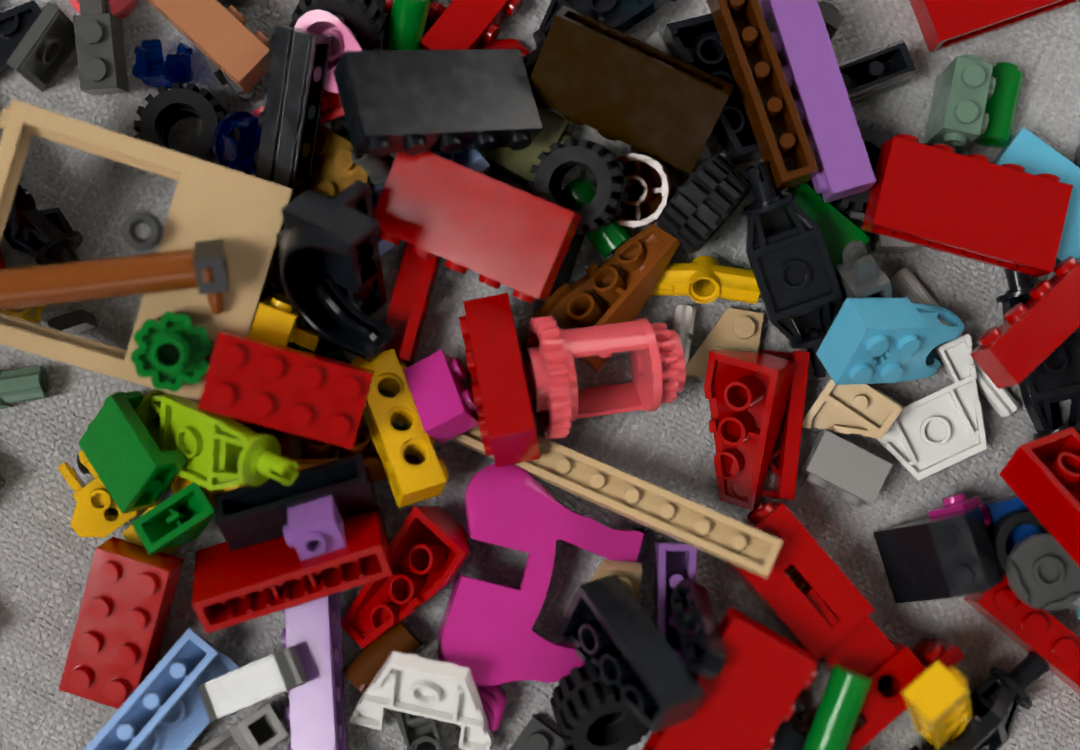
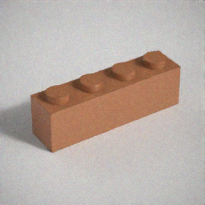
[146,0,272,93]

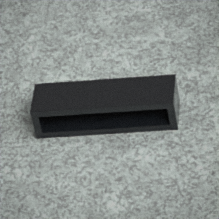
[214,453,378,551]

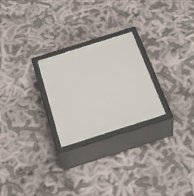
[47,309,98,335]

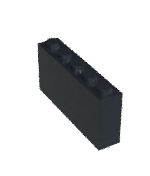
[333,49,543,157]

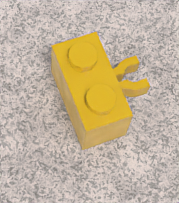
[248,292,321,351]

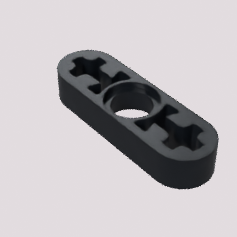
[670,579,726,679]

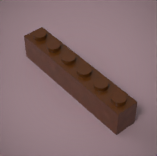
[707,0,819,191]

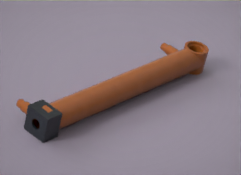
[0,239,229,315]

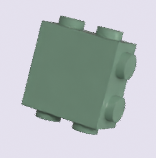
[923,54,996,154]

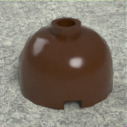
[614,153,674,228]

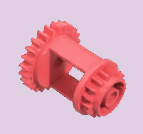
[524,316,686,440]

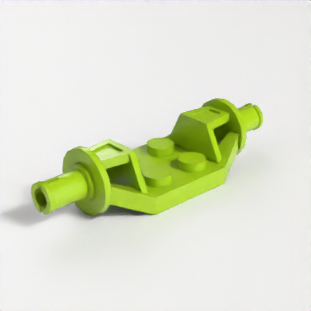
[129,389,299,491]

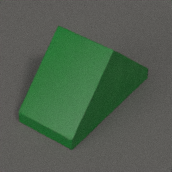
[131,482,216,555]

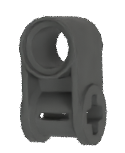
[395,711,445,750]

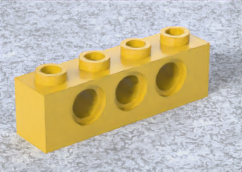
[351,349,448,508]
[902,661,973,750]

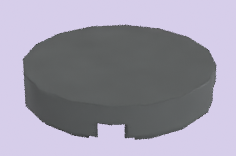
[1006,533,1080,611]

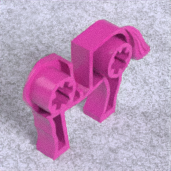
[438,464,644,731]

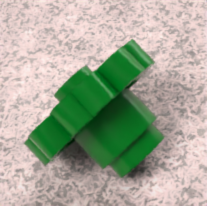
[131,311,213,392]

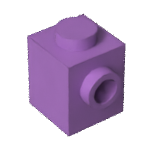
[283,495,346,561]

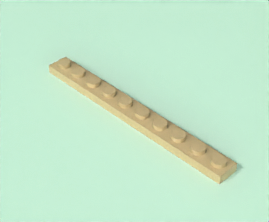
[451,410,783,579]

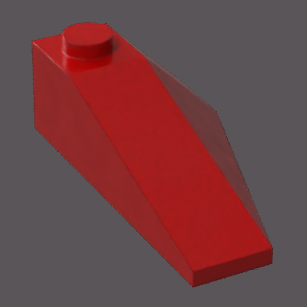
[704,350,796,511]

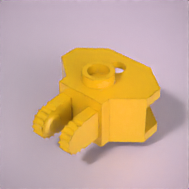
[58,450,137,537]

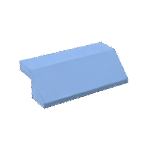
[84,628,241,750]

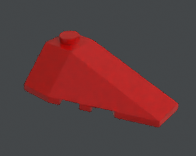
[340,506,470,649]

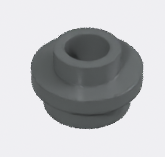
[122,211,164,251]

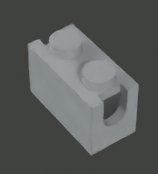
[799,430,893,508]

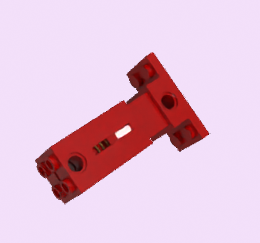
[723,502,966,750]

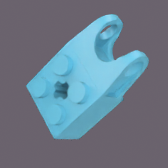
[816,298,964,385]

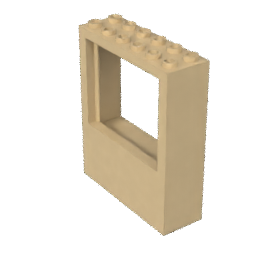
[0,99,294,402]

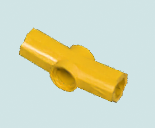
[650,256,760,304]

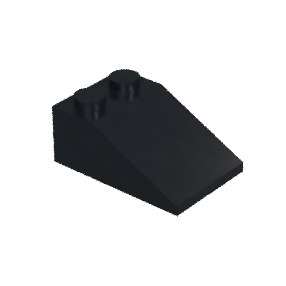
[873,506,1003,603]

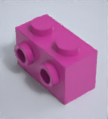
[403,349,478,444]

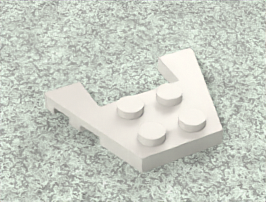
[875,333,987,481]
[349,651,495,750]

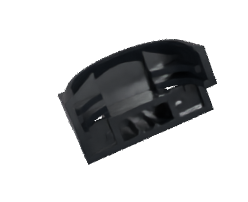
[276,179,397,362]

